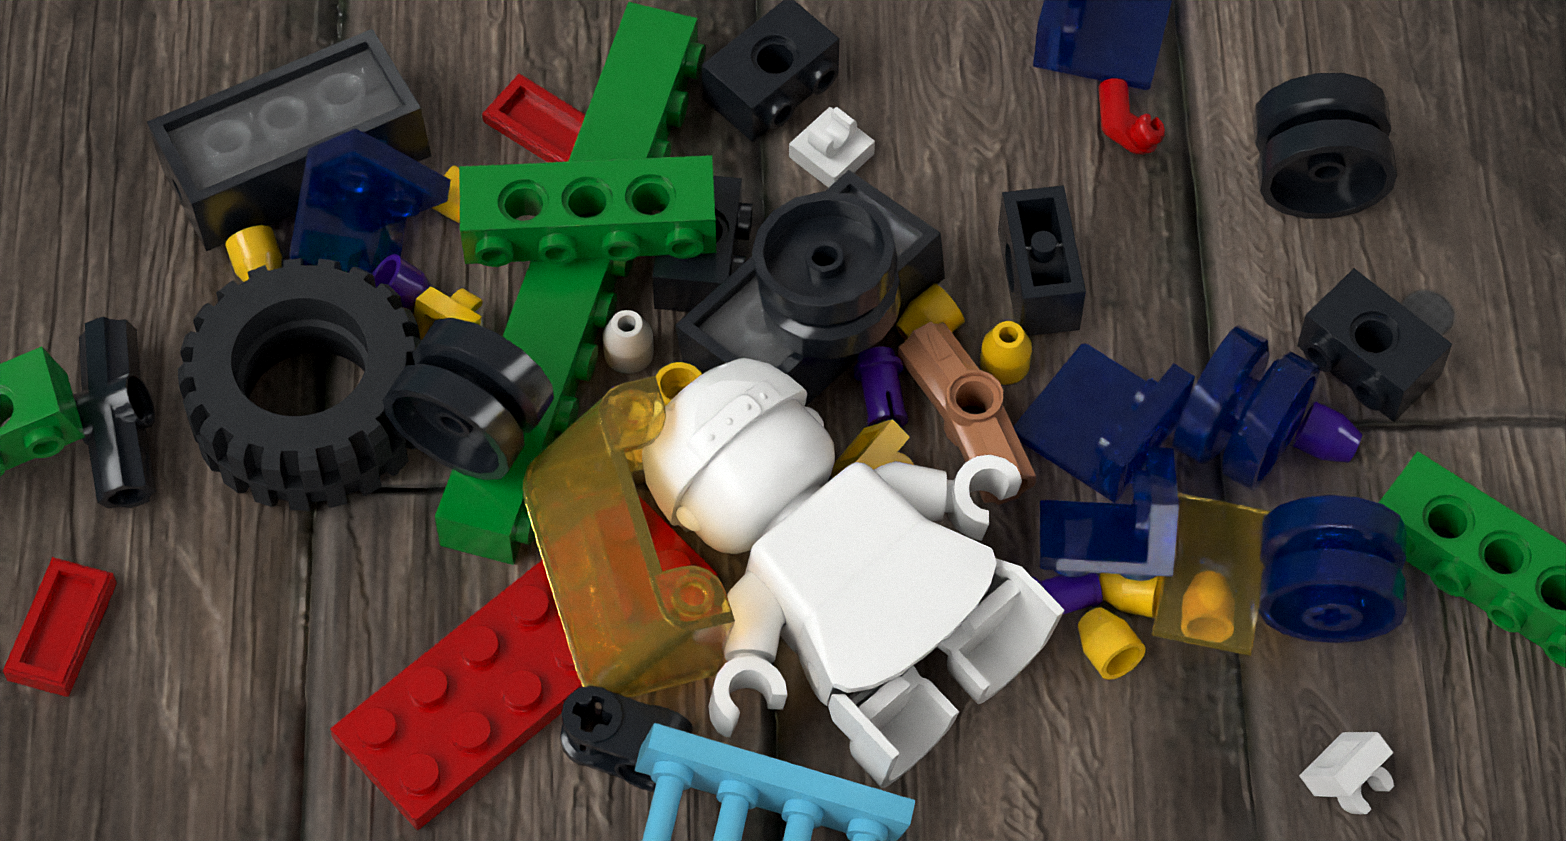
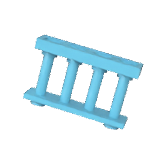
[635,723,915,841]

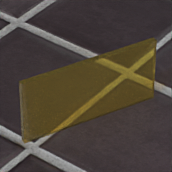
[1152,493,1274,656]

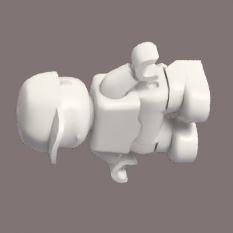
[642,358,1064,788]

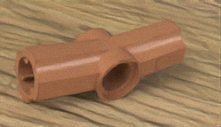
[898,322,1036,505]

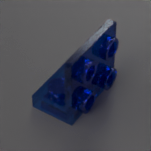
[1033,0,1172,90]
[289,129,451,274]
[1013,343,1195,503]
[1039,447,1179,581]

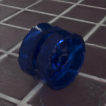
[1172,325,1320,492]
[1259,495,1407,643]

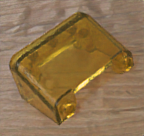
[522,376,735,698]

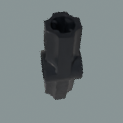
[73,316,157,509]

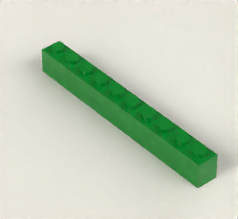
[435,2,706,565]

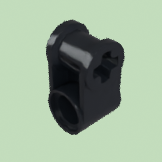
[560,686,694,792]

